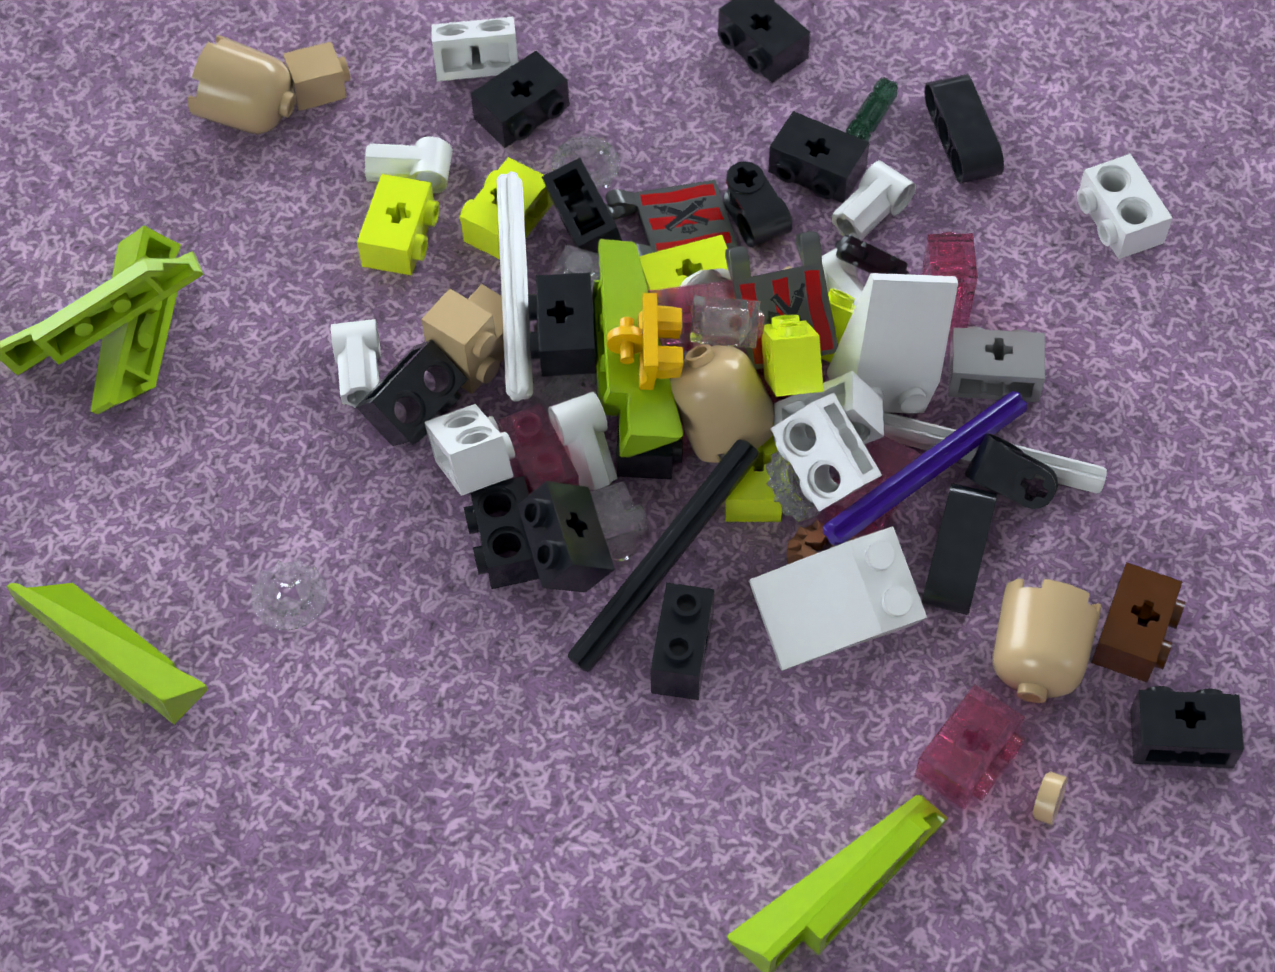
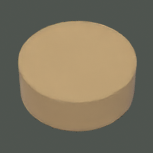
[1033,771,1068,825]

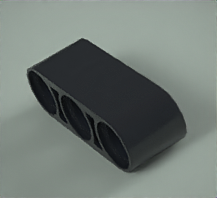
[924,74,1004,184]
[922,483,997,615]

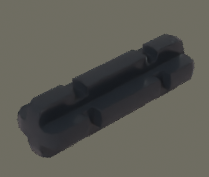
[835,234,909,275]

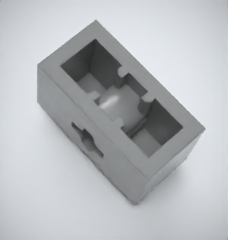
[948,326,1045,402]

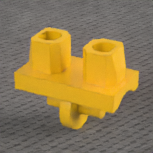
[607,293,683,390]

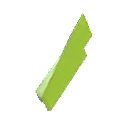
[91,226,181,414]
[592,239,683,457]
[0,251,204,376]
[6,583,208,725]
[727,795,948,972]

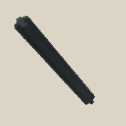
[568,440,759,672]

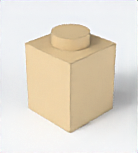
[283,42,351,111]

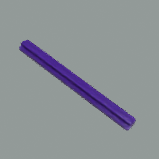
[823,391,1027,546]

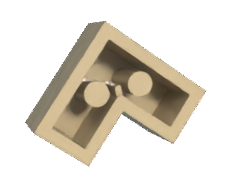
[421,284,504,394]

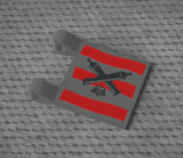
[606,180,738,256]
[725,231,838,370]

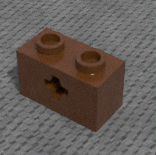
[1091,562,1186,683]

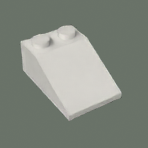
[826,273,958,413]
[749,526,927,671]

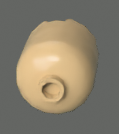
[188,35,296,134]
[670,344,775,463]
[992,579,1102,703]

